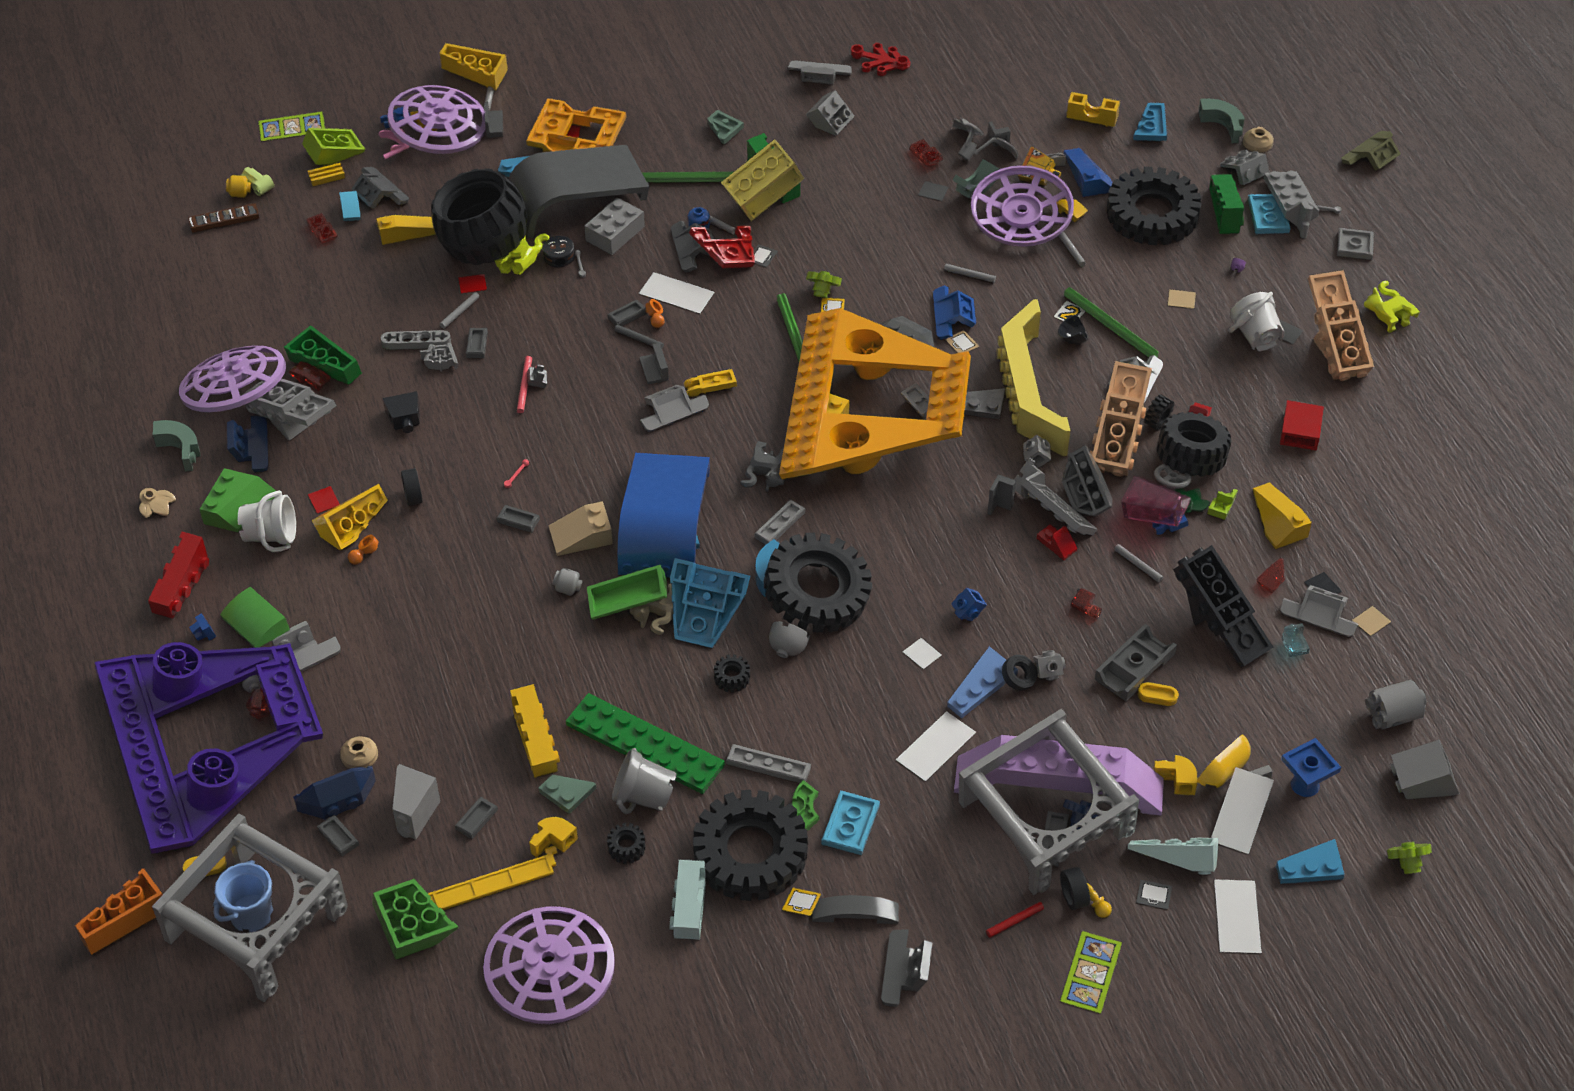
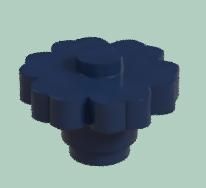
[1063,799,1099,830]

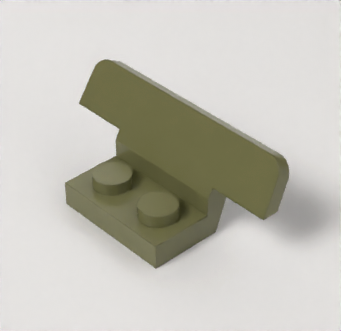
[1342,131,1401,171]

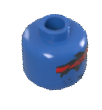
[688,207,710,229]

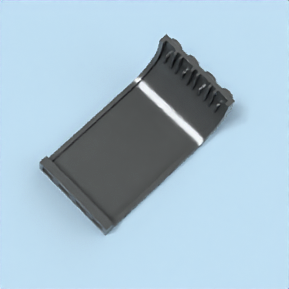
[509,145,649,238]

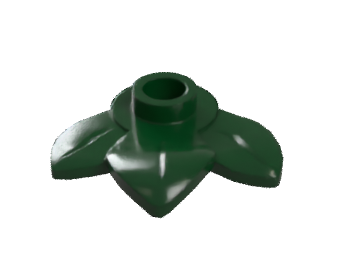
[1173,488,1210,514]

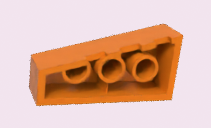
[75,868,163,955]

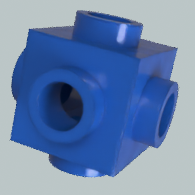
[951,588,987,621]

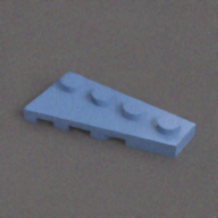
[947,646,1018,718]

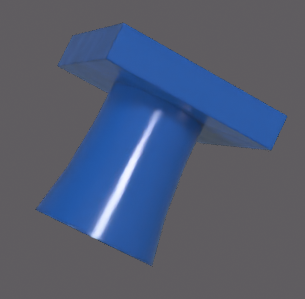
[1281,738,1341,797]

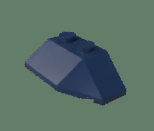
[293,766,376,819]

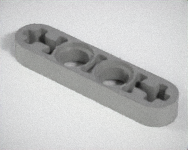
[381,330,451,349]

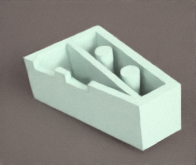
[670,860,706,940]

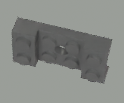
[1095,624,1177,701]

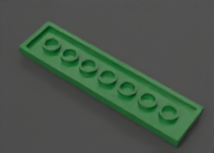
[566,693,725,794]

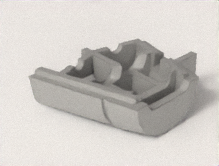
[420,343,458,372]

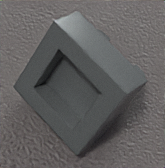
[527,364,547,388]

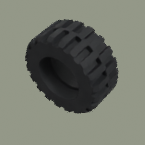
[1156,412,1232,477]

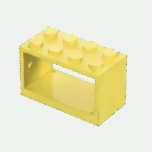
[721,139,804,221]

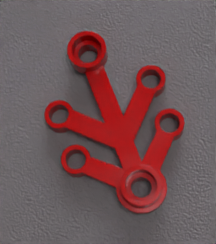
[851,43,910,76]

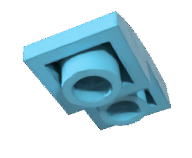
[339,191,361,221]

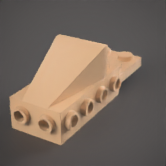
[1308,270,1374,381]
[1090,361,1152,477]

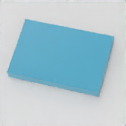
[1248,194,1290,234]
[821,790,880,855]

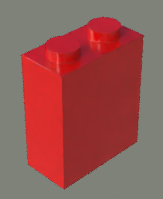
[1280,400,1324,451]

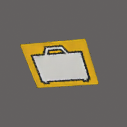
[821,298,845,312]
[782,888,821,916]

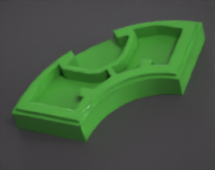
[792,780,819,831]

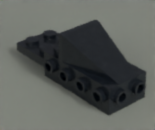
[1173,545,1274,668]

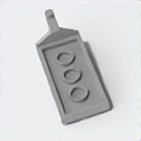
[1264,171,1319,238]
[1014,458,1097,535]

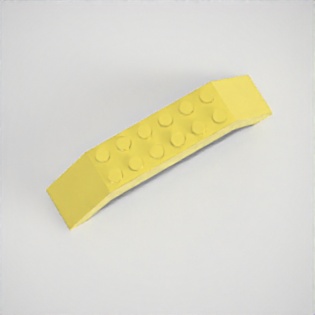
[997,299,1070,456]

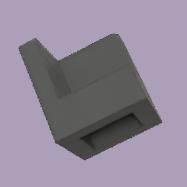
[988,122,1011,147]

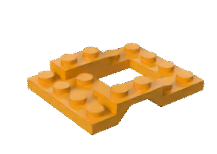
[526,98,626,152]

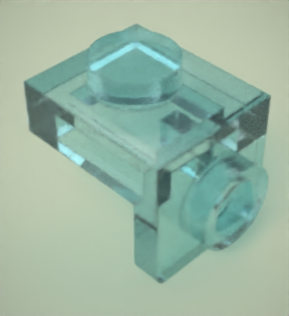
[1281,623,1310,657]

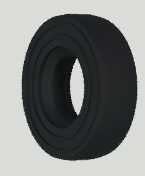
[1002,654,1037,691]

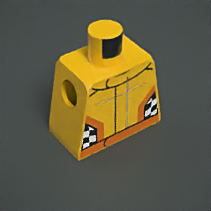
[1018,146,1061,186]

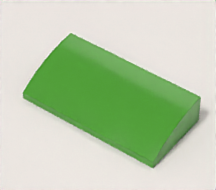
[587,565,667,620]
[220,587,290,648]

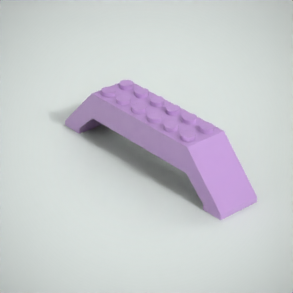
[954,735,1164,815]

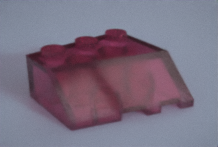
[1121,476,1190,526]

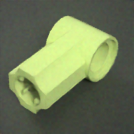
[241,167,274,196]

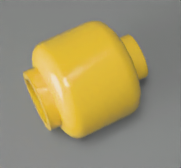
[226,175,251,198]

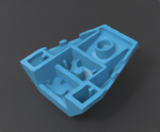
[670,558,750,648]

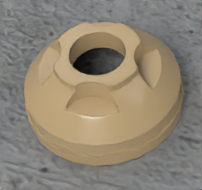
[1243,127,1273,153]
[340,736,378,769]

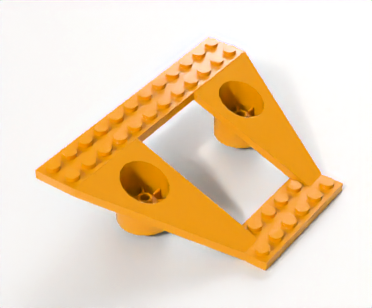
[779,308,971,479]

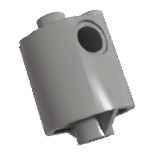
[1365,680,1426,729]

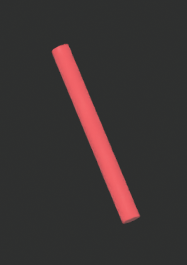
[517,356,532,413]

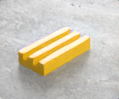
[308,163,345,186]

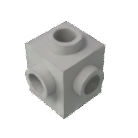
[1023,435,1051,468]
[1033,650,1065,680]

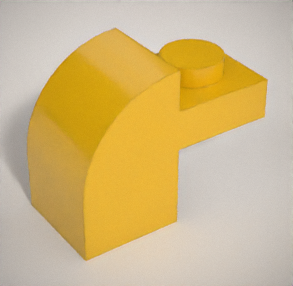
[1153,755,1197,795]
[529,817,578,858]

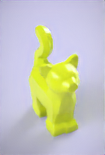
[495,234,550,275]
[1364,281,1420,333]

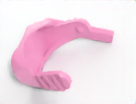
[378,128,410,159]

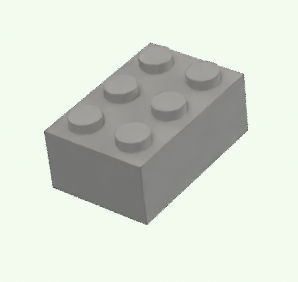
[584,198,645,255]

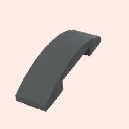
[812,895,899,924]

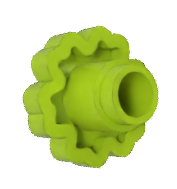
[806,271,842,298]
[1387,842,1432,874]

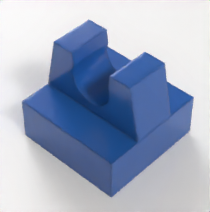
[189,613,216,641]

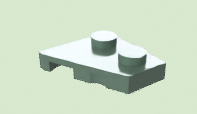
[707,110,744,144]
[538,775,596,814]

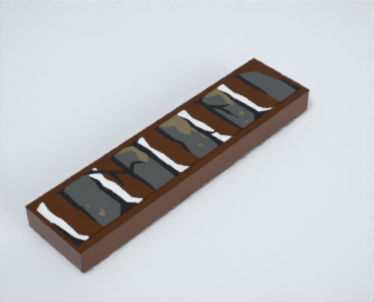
[188,203,260,232]

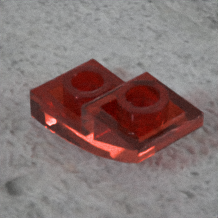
[909,139,944,167]
[307,213,338,243]
[289,361,331,391]

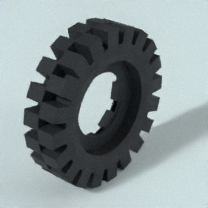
[1107,167,1201,245]
[764,532,872,633]
[693,790,808,901]

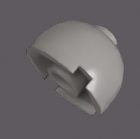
[769,621,810,658]

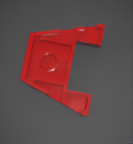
[689,226,755,268]

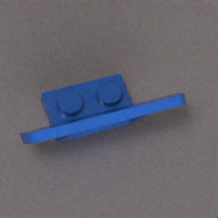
[933,285,976,340]

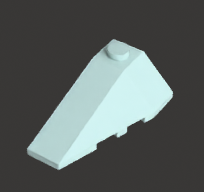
[1128,838,1218,875]

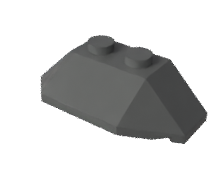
[878,316,934,347]
[1062,446,1112,516]

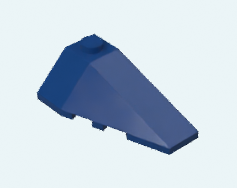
[1064,148,1112,197]

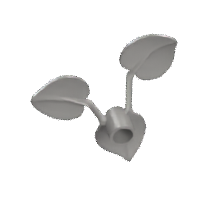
[952,118,1018,161]

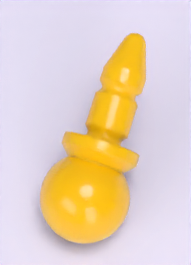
[1087,883,1112,918]

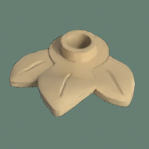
[139,488,176,518]

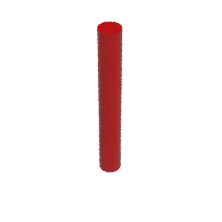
[986,902,1044,938]

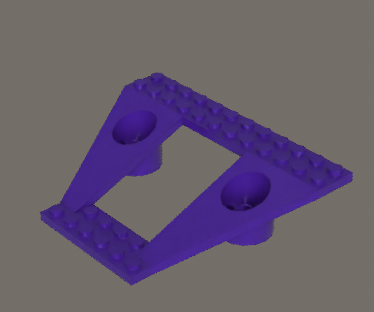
[95,642,323,854]

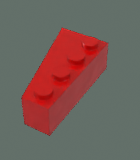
[148,531,209,619]

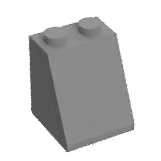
[1390,740,1459,799]
[393,764,440,839]

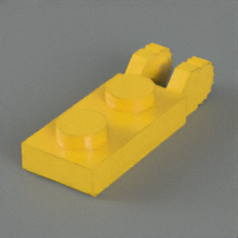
[684,369,737,397]

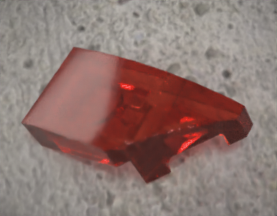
[1256,558,1285,593]

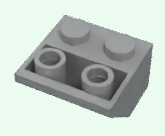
[806,90,854,135]

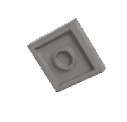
[1337,228,1374,260]

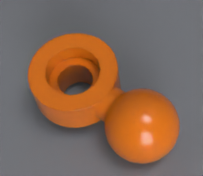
[645,299,665,328]
[348,535,379,565]

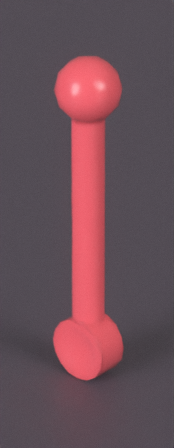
[504,459,529,488]

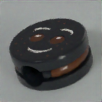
[542,236,575,267]

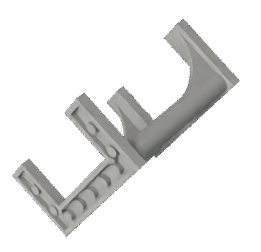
[959,709,1139,895]
[152,813,348,1002]

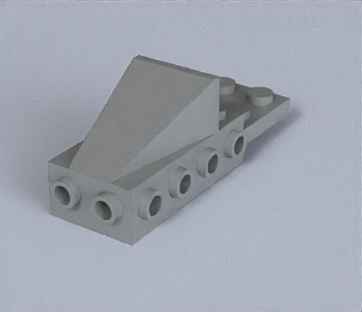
[242,375,336,440]

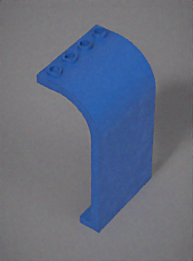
[618,453,710,578]

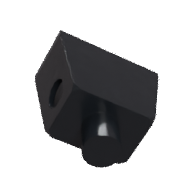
[383,391,420,433]

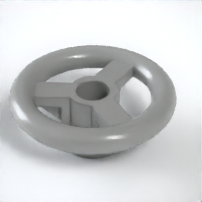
[1154,464,1191,490]

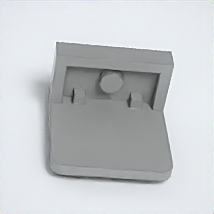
[1220,150,1270,185]

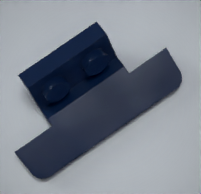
[227,416,268,472]

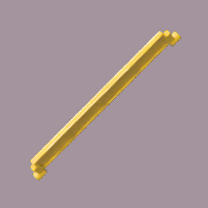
[428,845,557,910]

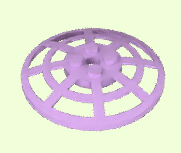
[387,85,486,154]
[971,166,1074,247]
[179,346,286,412]
[483,907,615,1024]

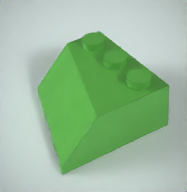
[200,468,276,532]
[372,879,458,959]

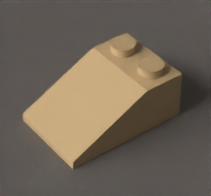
[548,501,613,556]

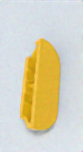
[1197,735,1251,788]

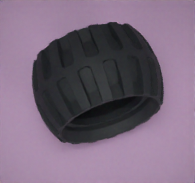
[431,168,527,265]

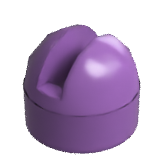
[1231,258,1246,273]

